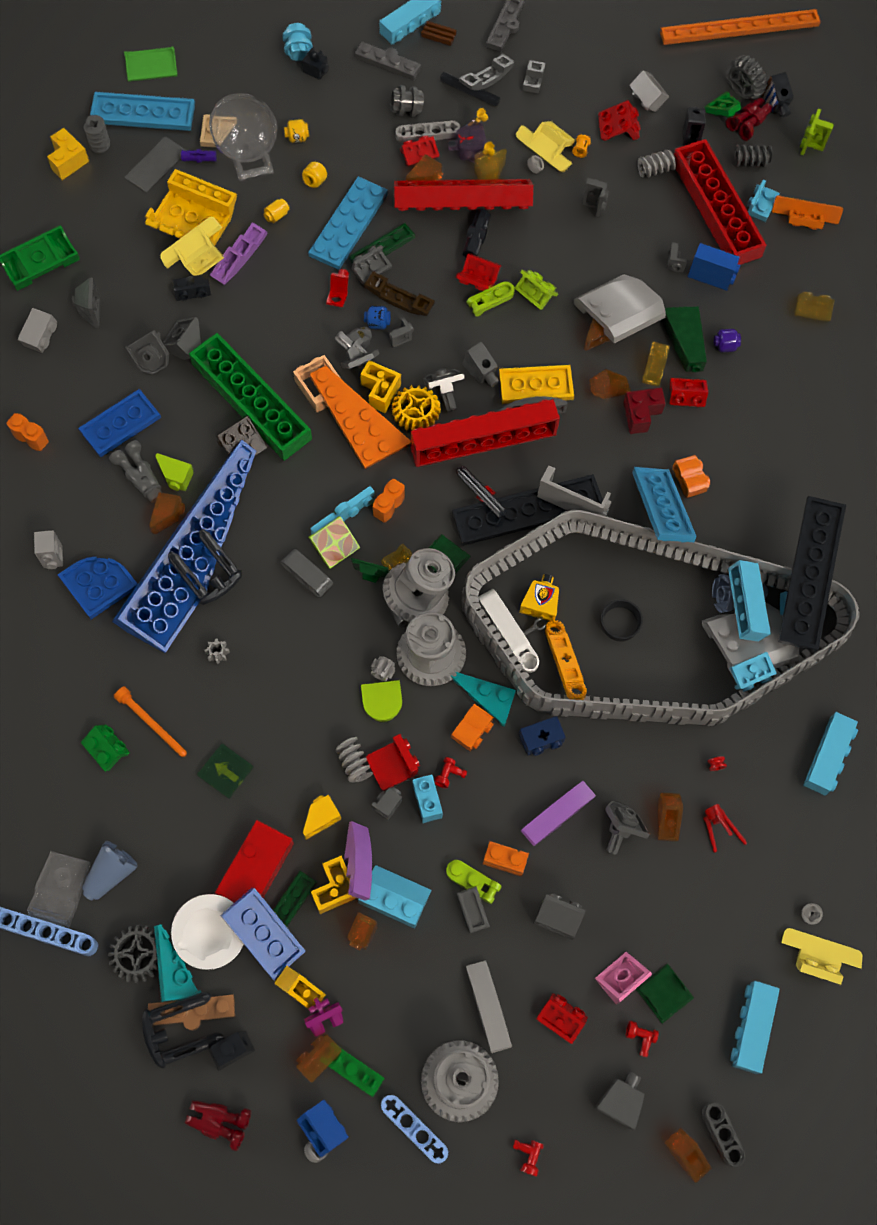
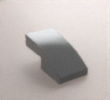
[523,60,546,94]

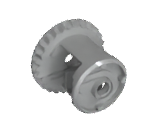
[383,548,455,622]
[397,612,466,686]
[421,1040,499,1122]

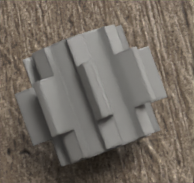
[204,638,230,664]
[371,656,395,682]

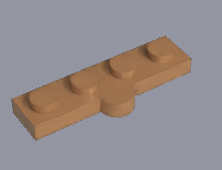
[148,995,235,1030]

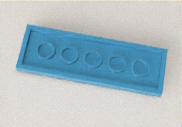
[90,92,195,131]
[308,177,388,270]
[632,467,696,543]

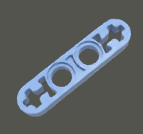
[381,1095,448,1164]

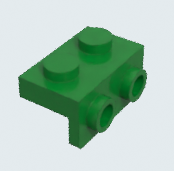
[81,724,130,772]

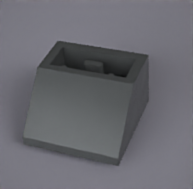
[534,893,586,939]

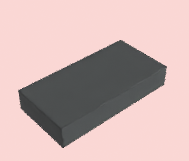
[457,886,490,933]

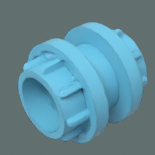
[282,23,313,61]

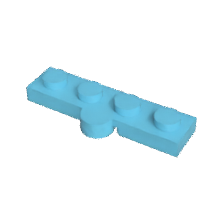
[310,486,375,535]

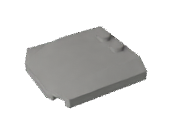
[574,274,666,343]
[702,602,799,678]

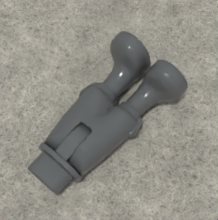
[109,440,164,503]

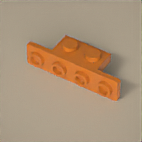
[772,195,843,229]

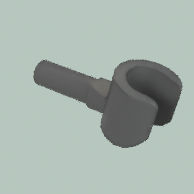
[523,617,547,636]

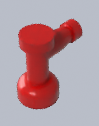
[434,757,467,788]
[626,1020,659,1057]
[513,1140,544,1177]

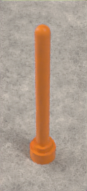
[114,686,187,757]

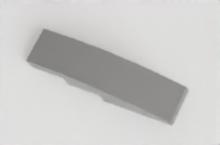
[466,961,512,1053]

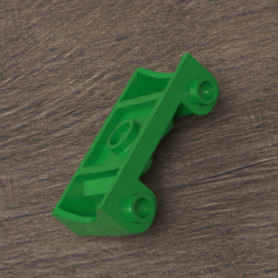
[0,225,80,291]

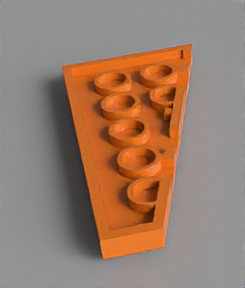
[310,366,411,469]

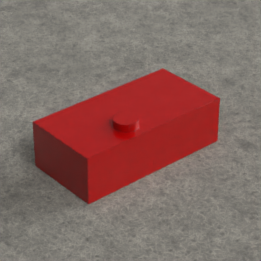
[215,820,294,903]

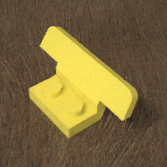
[516,121,576,172]
[160,217,224,276]
[781,928,862,985]

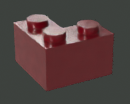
[623,388,666,434]

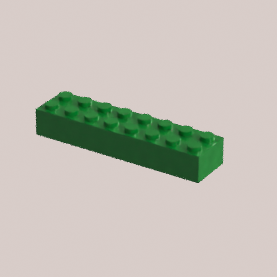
[189,333,312,461]

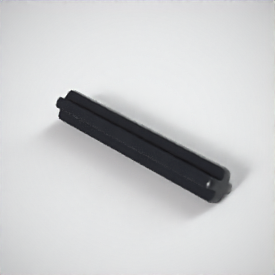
[440,72,500,106]
[457,466,507,518]

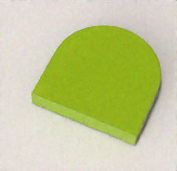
[361,680,402,722]

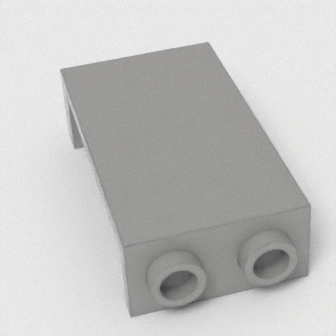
[537,465,612,517]

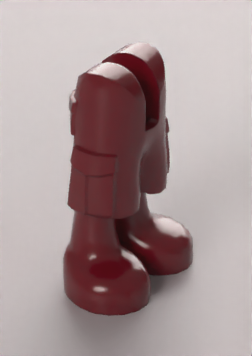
[726,98,773,141]
[184,1101,251,1151]

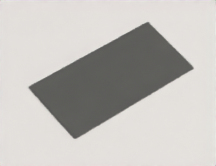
[124,136,186,192]

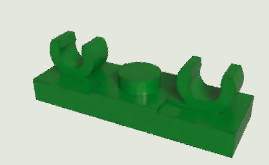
[319,1042,385,1097]

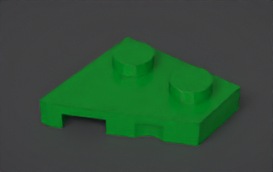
[705,91,741,117]

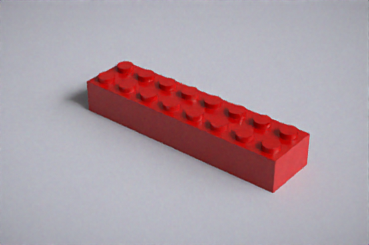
[674,139,767,265]
[394,179,533,211]
[411,399,560,467]

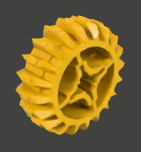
[392,385,441,431]

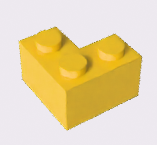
[47,128,89,180]
[360,360,401,413]
[311,856,357,914]

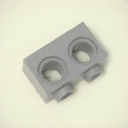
[34,530,63,569]

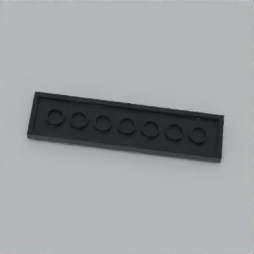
[452,474,603,546]
[778,496,846,652]

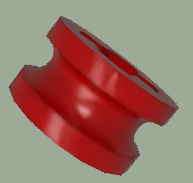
[707,756,727,771]

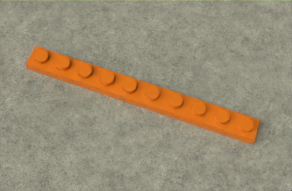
[660,9,820,45]

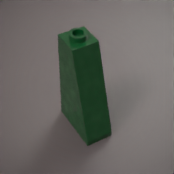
[661,306,707,373]

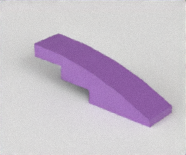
[210,222,268,285]
[521,781,596,846]
[344,821,372,901]

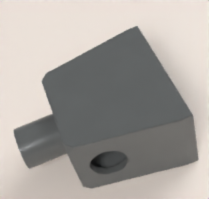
[462,341,499,387]
[595,1072,645,1130]

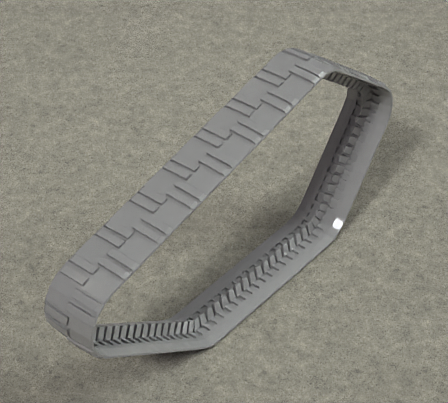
[461,510,859,726]

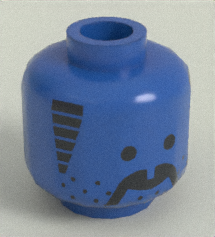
[364,306,391,329]

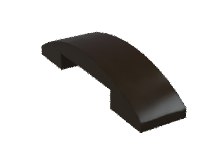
[364,271,435,316]

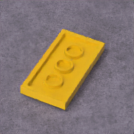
[499,365,574,404]

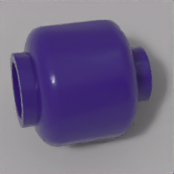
[713,329,741,352]

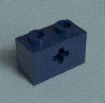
[519,716,566,756]

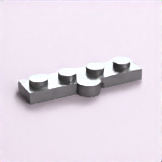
[486,0,524,52]
[355,42,421,80]

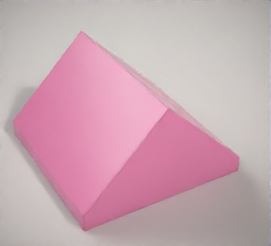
[595,952,652,1004]

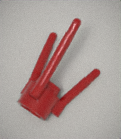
[703,804,747,853]

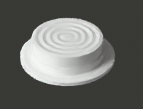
[171,894,243,969]

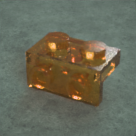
[296,1034,342,1082]

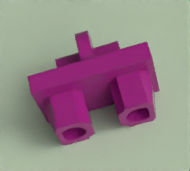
[304,997,344,1037]

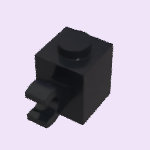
[302,47,329,80]

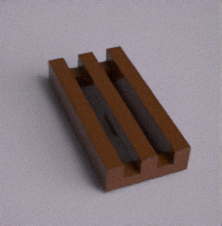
[421,21,457,46]

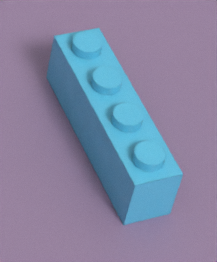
[379,0,441,45]
[728,560,771,642]
[803,712,858,796]
[731,981,780,1074]

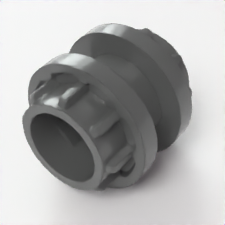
[390,85,424,117]

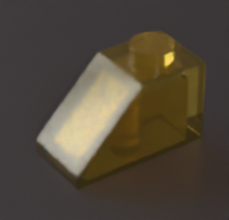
[474,148,507,179]
[642,342,670,387]

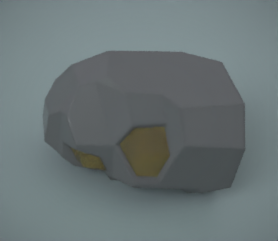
[346,326,372,349]

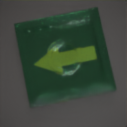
[197,744,254,799]

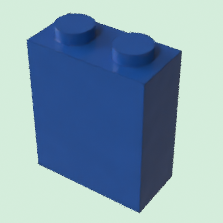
[688,243,740,291]

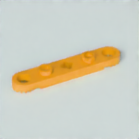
[545,620,587,700]

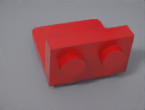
[598,100,641,141]
[455,253,501,291]
[366,734,420,791]

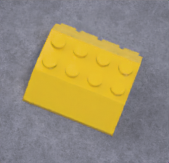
[145,169,237,246]

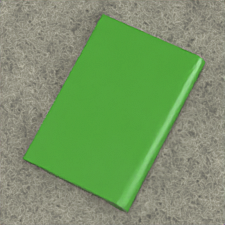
[124,46,178,81]

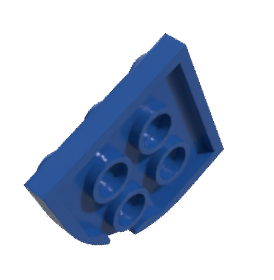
[58,557,138,620]

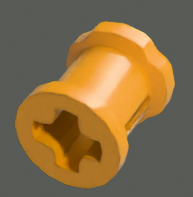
[572,134,591,158]

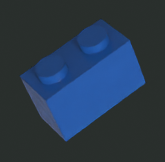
[296,1100,349,1158]

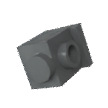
[372,786,402,820]

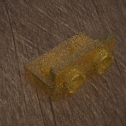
[795,292,835,322]

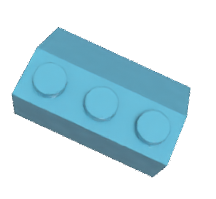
[358,865,432,929]

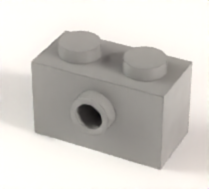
[629,70,669,112]
[17,308,57,353]

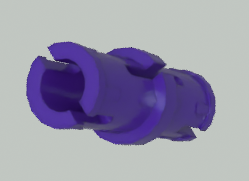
[181,149,217,163]

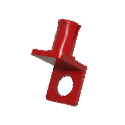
[326,269,349,307]

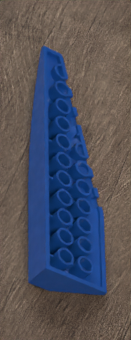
[112,440,256,653]

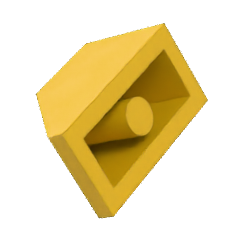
[303,795,341,840]
[274,966,326,1008]

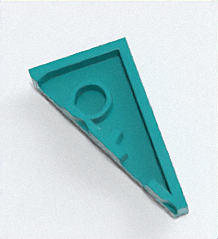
[450,672,516,727]
[154,925,201,1002]

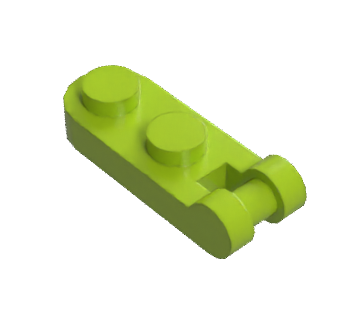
[467,282,515,317]
[446,860,502,904]

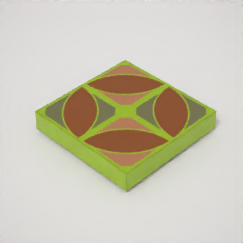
[308,516,360,569]

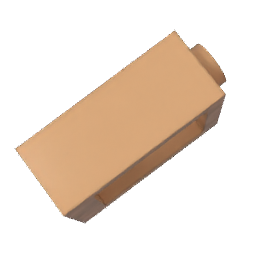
[293,355,340,413]

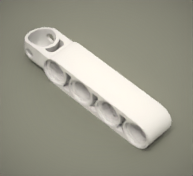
[478,589,539,673]

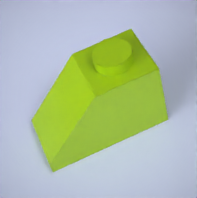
[155,453,194,491]

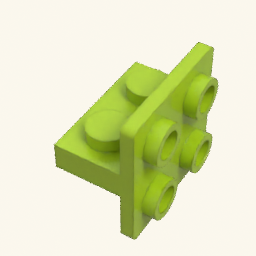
[800,108,834,156]
[515,270,559,310]

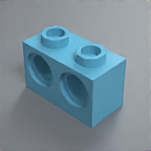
[412,775,443,823]

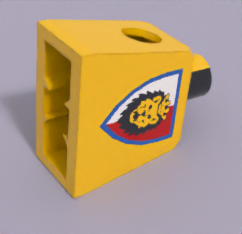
[519,574,559,621]

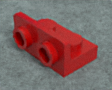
[400,135,440,167]
[669,378,708,407]
[536,993,588,1044]

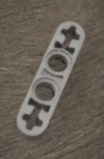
[396,121,460,143]

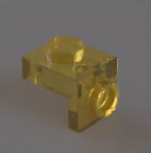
[381,544,412,571]

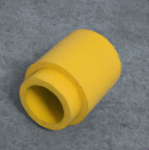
[263,198,290,223]

